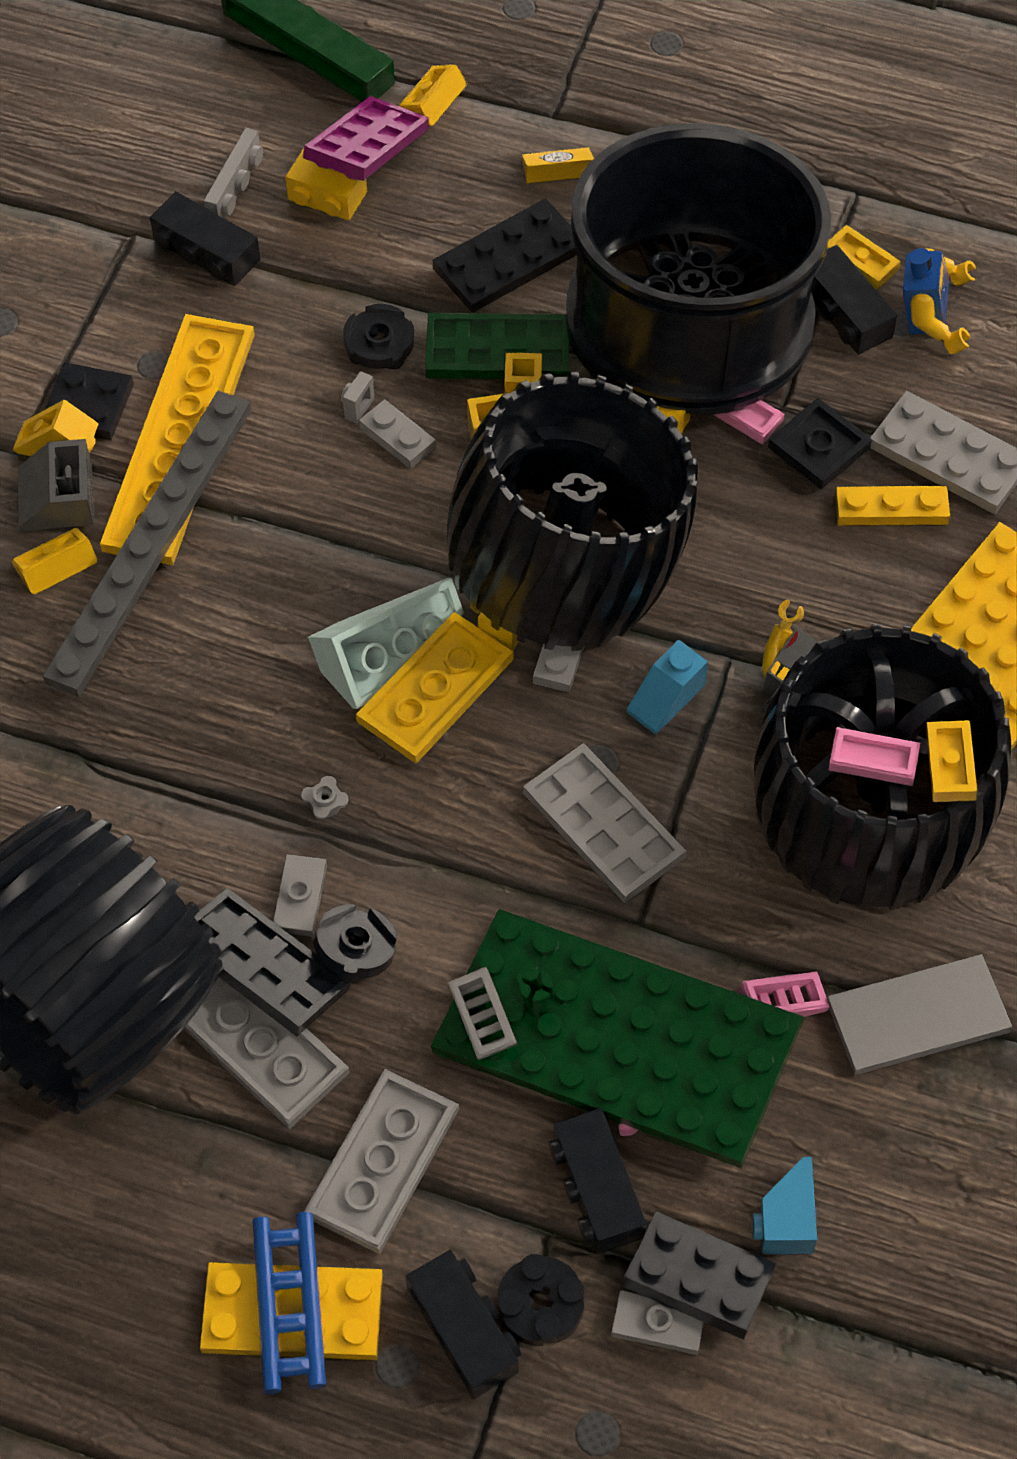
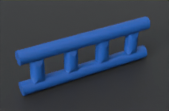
[252,1212,326,1394]

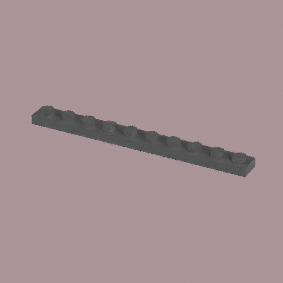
[43,391,252,697]

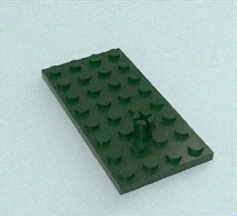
[431,909,803,1169]

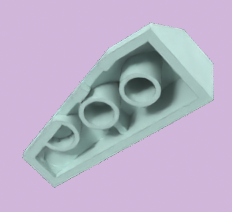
[308,578,464,709]

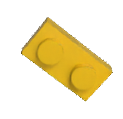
[827,225,901,290]
[926,721,977,802]

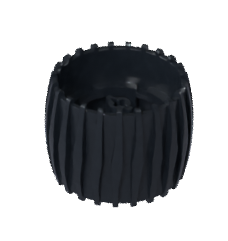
[447,372,698,651]
[754,623,1011,910]
[0,805,223,1114]

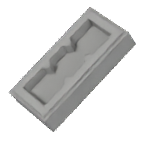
[273,854,327,937]
[611,1290,704,1355]

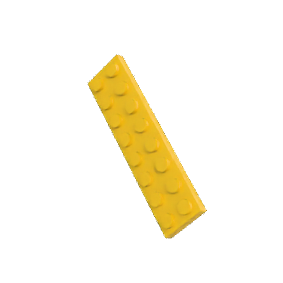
[100,314,255,566]

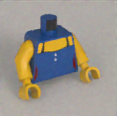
[903,248,976,354]

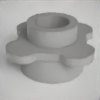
[301,776,348,819]

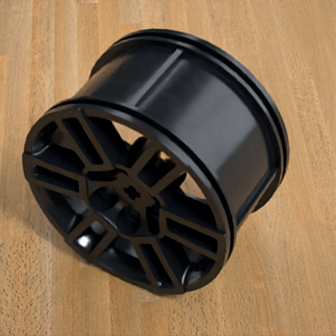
[565,123,831,415]

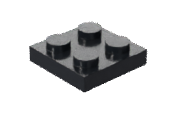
[44,362,134,440]
[768,398,872,490]

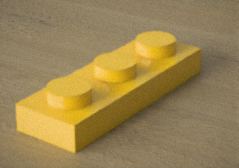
[835,486,950,526]

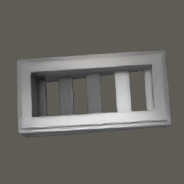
[448,967,517,1060]

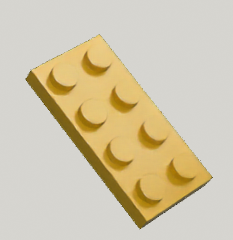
[356,612,514,764]
[200,1262,383,1360]

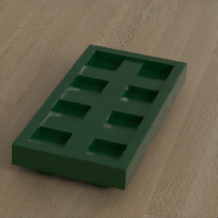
[425,313,569,379]

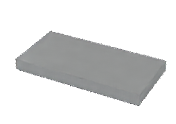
[827,954,1012,1076]
[183,977,350,1130]
[304,1069,459,1254]

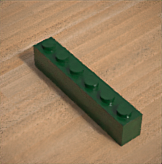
[221,0,395,102]

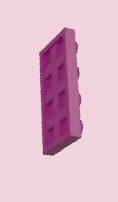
[303,96,429,181]

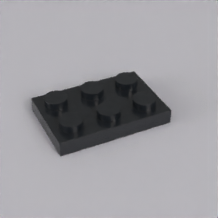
[622,1212,776,1340]

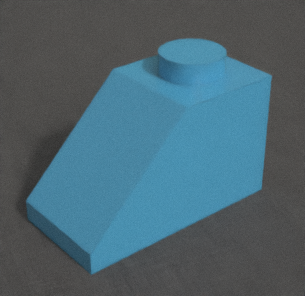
[627,640,708,735]
[752,1157,817,1254]

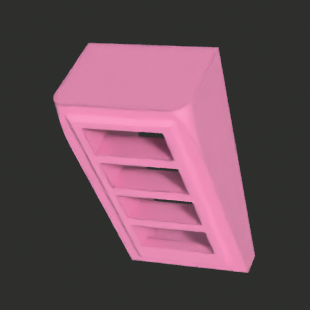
[736,972,830,1017]

